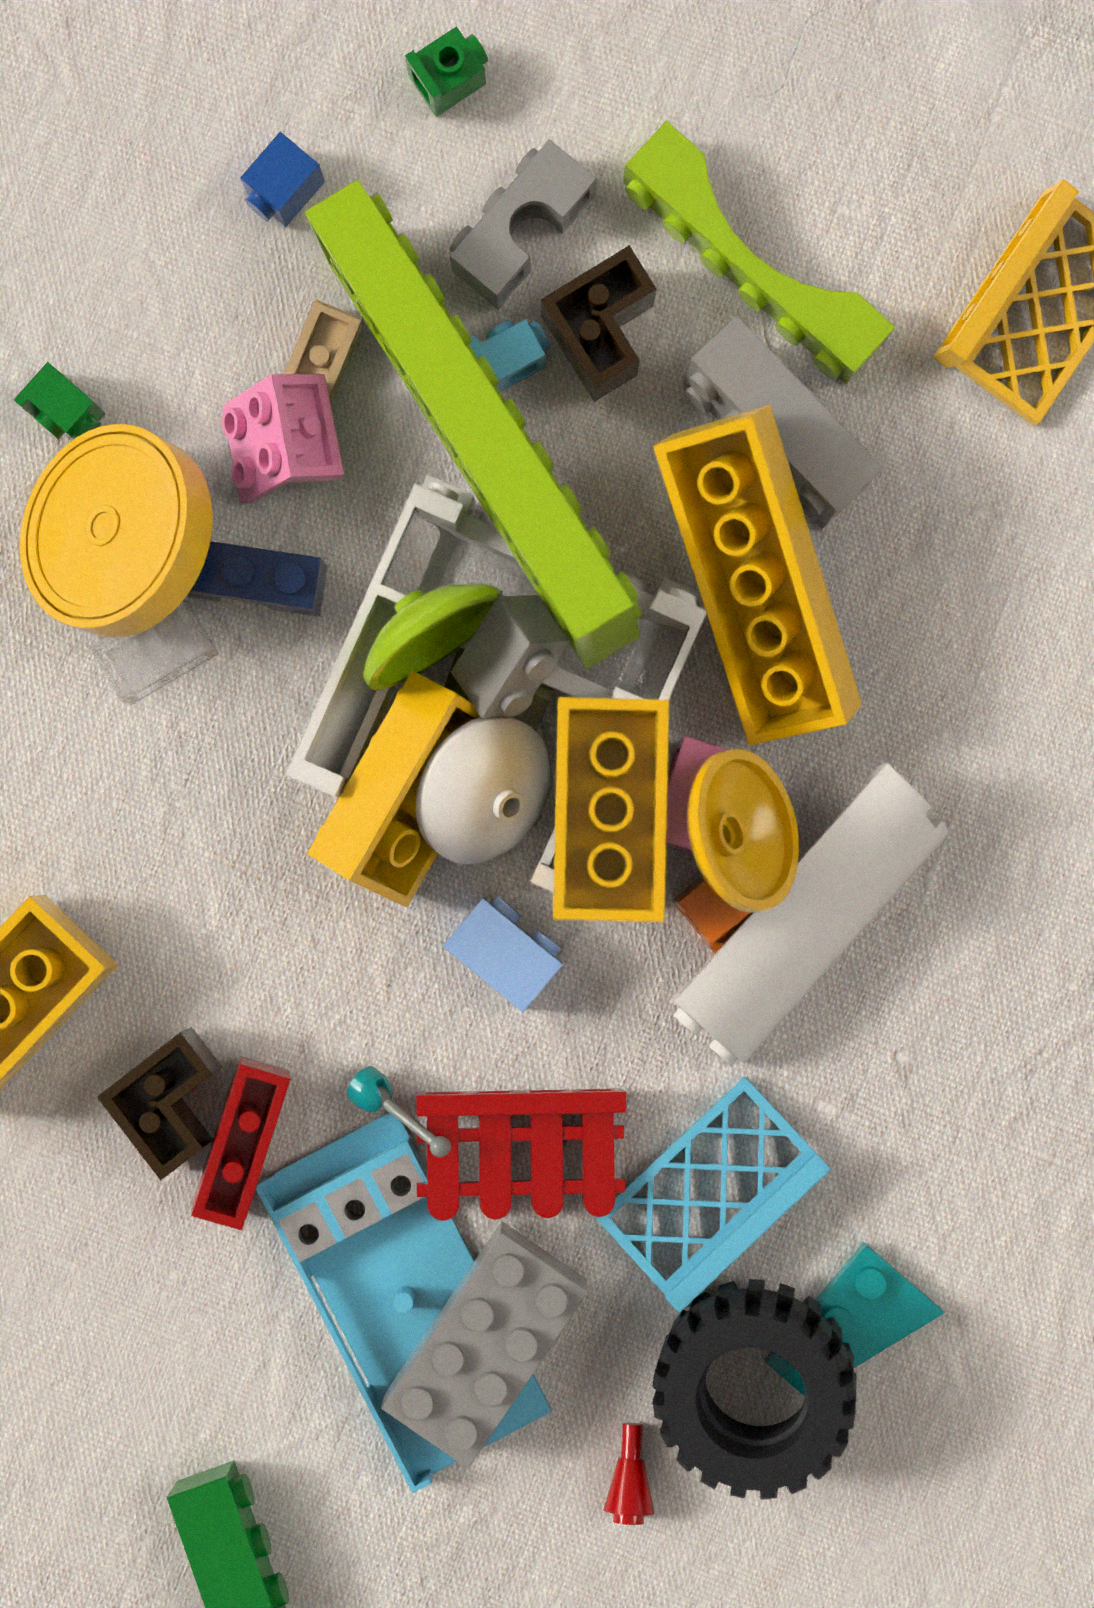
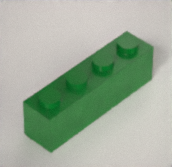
[167,1460,289,1608]

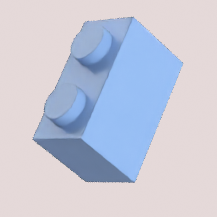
[443,897,563,1012]

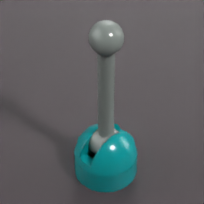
[347,1066,451,1157]

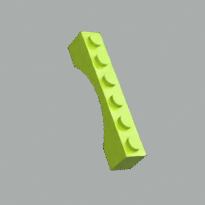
[623,120,895,385]

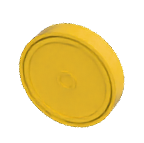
[20,424,213,638]

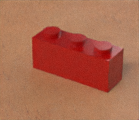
[191,1056,291,1231]

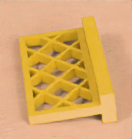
[932,179,1094,426]

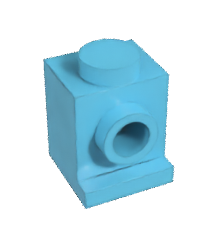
[470,319,550,392]

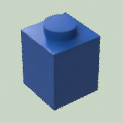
[240,131,325,227]

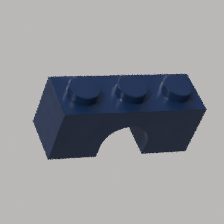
[186,541,328,617]

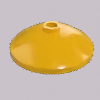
[688,749,799,912]

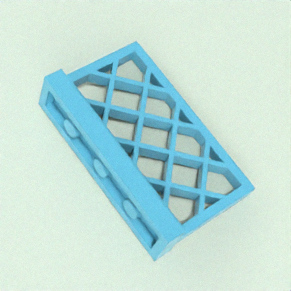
[595,1076,831,1313]

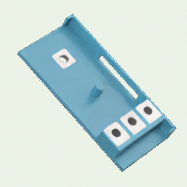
[256,1112,552,1493]

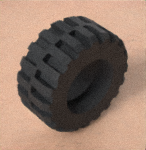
[652,1279,857,1500]

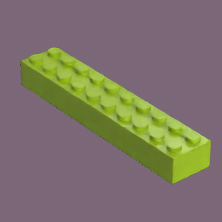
[304,179,643,670]

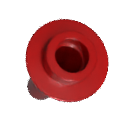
[603,1423,655,1525]

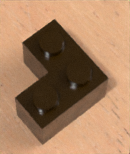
[541,245,657,402]
[97,1027,223,1181]

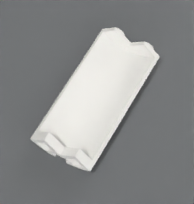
[671,763,949,1066]

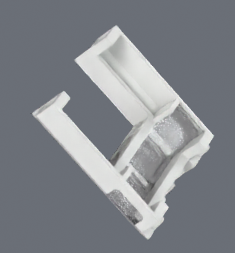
[286,475,707,893]

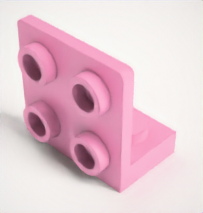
[222,374,344,503]

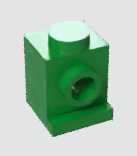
[405,26,488,117]
[14,361,105,440]

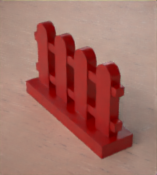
[415,1088,626,1221]

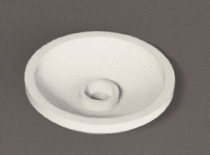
[416,716,550,864]

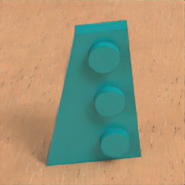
[765,1242,945,1396]

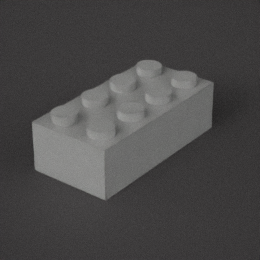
[683,315,883,529]
[381,1221,588,1469]

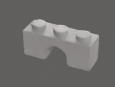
[450,139,597,310]

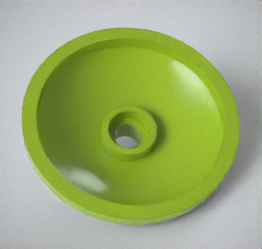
[363,583,502,690]

